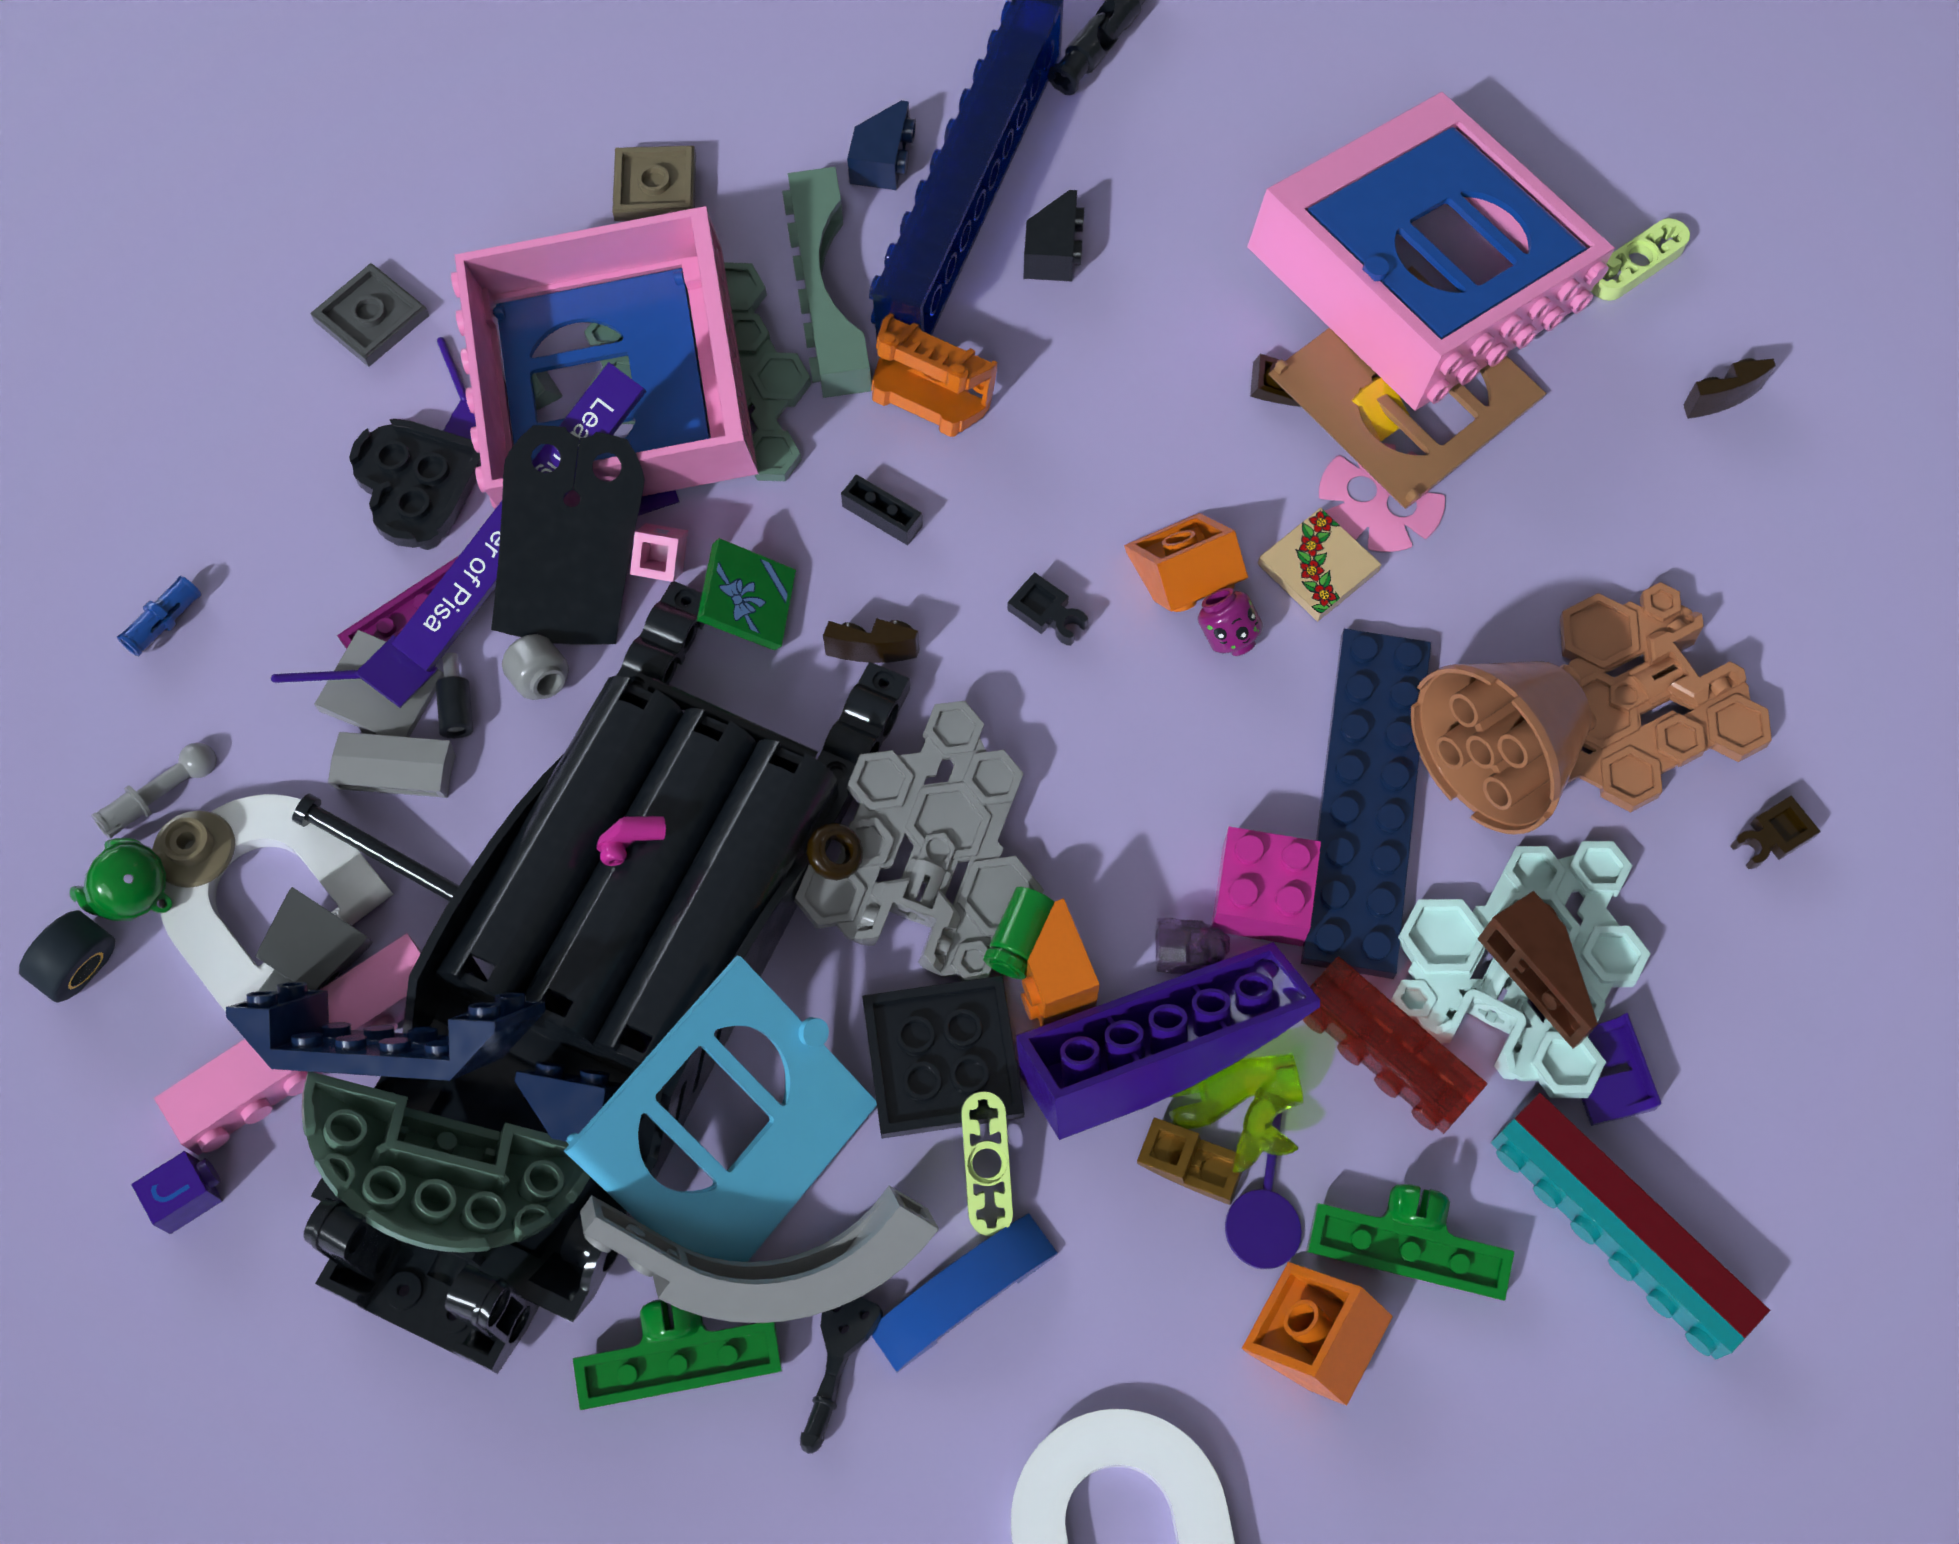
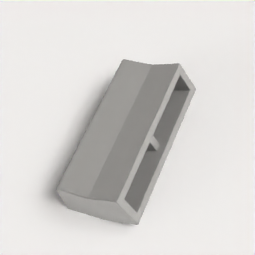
[328,732,456,798]

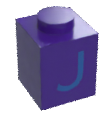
[131,1151,223,1234]

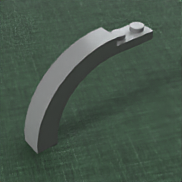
[580,1185,939,1323]

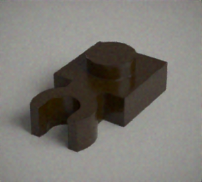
[1730,796,1821,869]

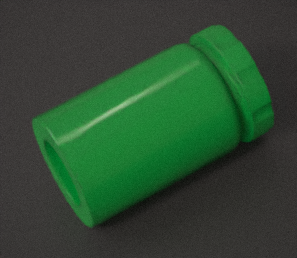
[983,887,1054,980]

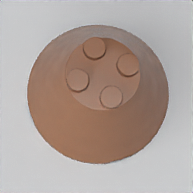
[1411,661,1596,835]

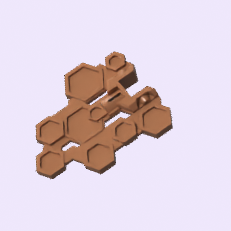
[1560,582,1772,813]

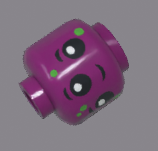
[1197,588,1263,656]

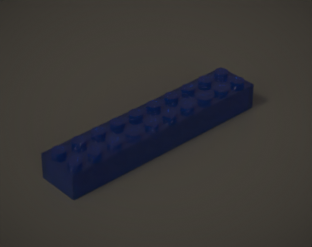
[869,0,1064,342]

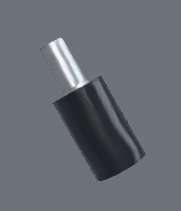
[436,653,473,739]

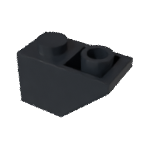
[1023,190,1084,282]

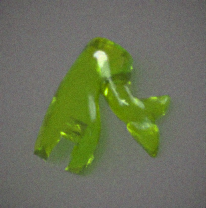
[1169,1053,1304,1173]

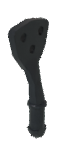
[800,1297,883,1454]

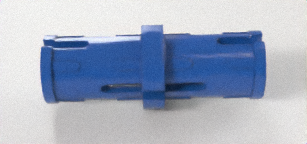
[117,576,202,657]

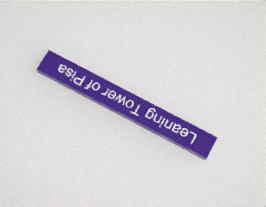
[391,362,646,672]

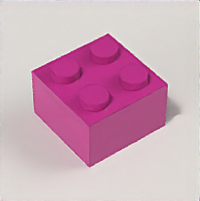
[1211,826,1321,946]

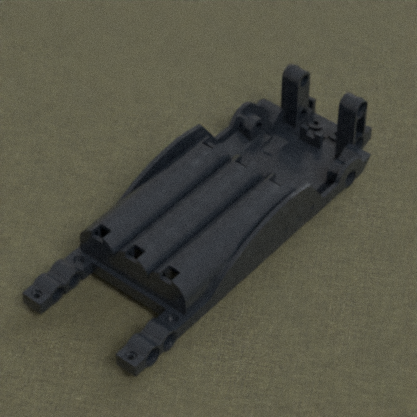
[304,581,910,1374]

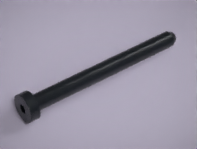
[292,793,459,901]

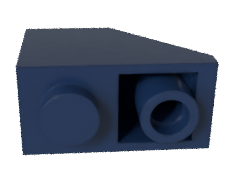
[847,100,916,190]
[515,1061,622,1141]

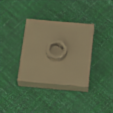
[612,146,696,221]

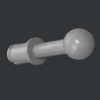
[91,743,216,839]

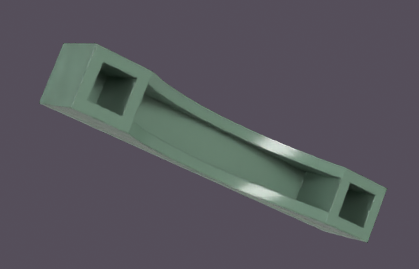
[782,167,872,398]

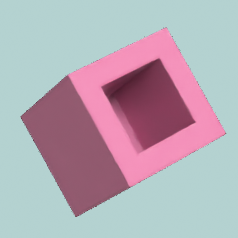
[630,523,688,582]

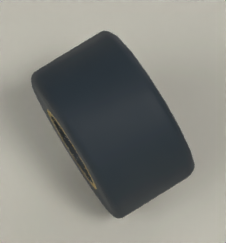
[19,910,115,1003]

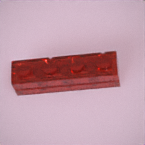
[1302,956,1488,1134]

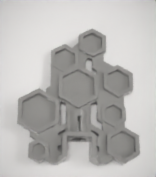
[794,701,1044,981]

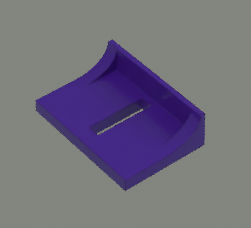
[1581,1013,1662,1126]

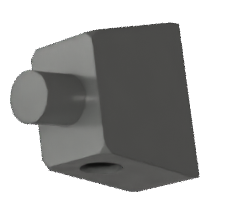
[256,887,373,991]

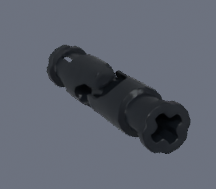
[1047,0,1145,95]

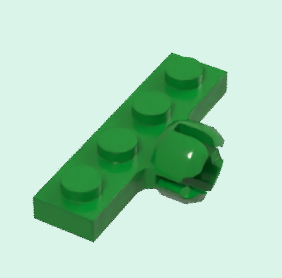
[1306,1184,1515,1301]
[573,1299,783,1410]

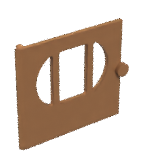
[1268,266,1547,509]

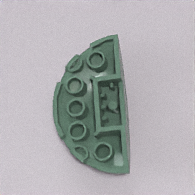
[301,1072,590,1253]

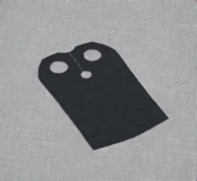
[491,425,645,645]

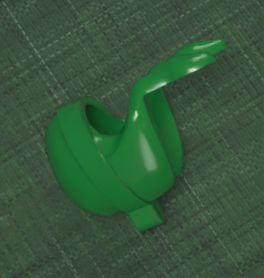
[69,838,172,921]

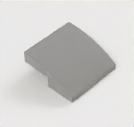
[314,630,444,737]

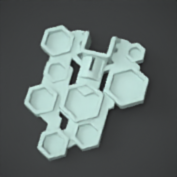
[1390,841,1650,1098]

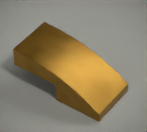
[1137,1117,1247,1205]

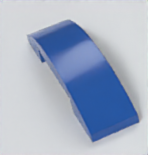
[871,1213,1058,1373]

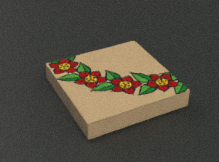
[1258,508,1381,622]

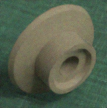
[152,810,235,888]

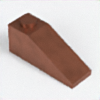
[1478,891,1598,1049]

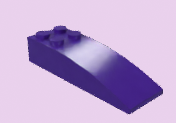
[1016,942,1320,1140]

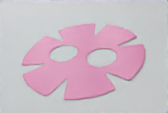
[1319,443,1445,552]

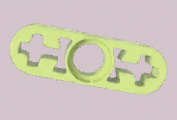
[1591,218,1690,301]
[961,1091,1013,1236]

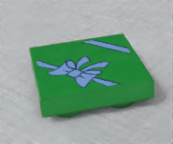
[697,538,796,651]

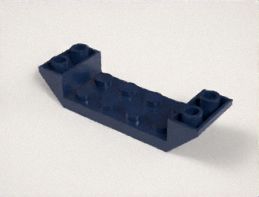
[226,982,545,1081]

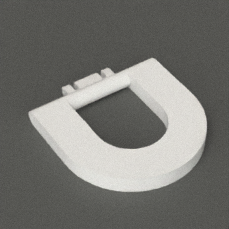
[159,794,394,1012]
[1011,1409,1235,1544]

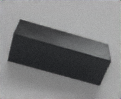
[841,474,923,546]

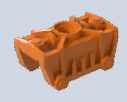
[871,313,998,437]

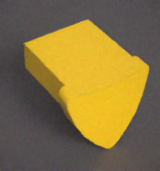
[1352,376,1410,442]

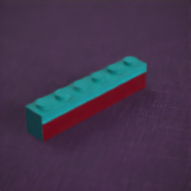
[1491,1093,1771,1360]

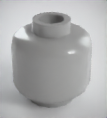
[502,634,569,700]

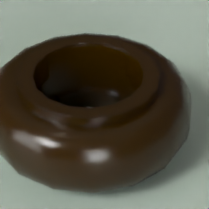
[807,823,863,881]

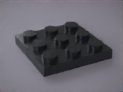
[862,975,1025,1139]

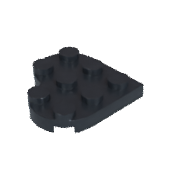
[349,419,481,550]

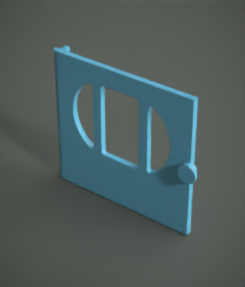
[564,955,877,1262]

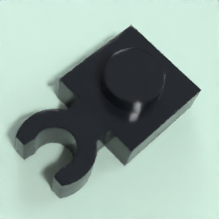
[1007,572,1088,646]

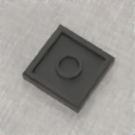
[310,263,429,367]

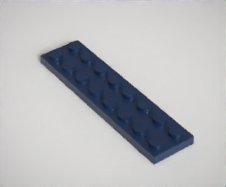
[1301,628,1431,979]

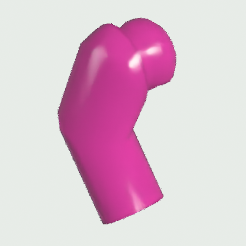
[597,816,666,866]

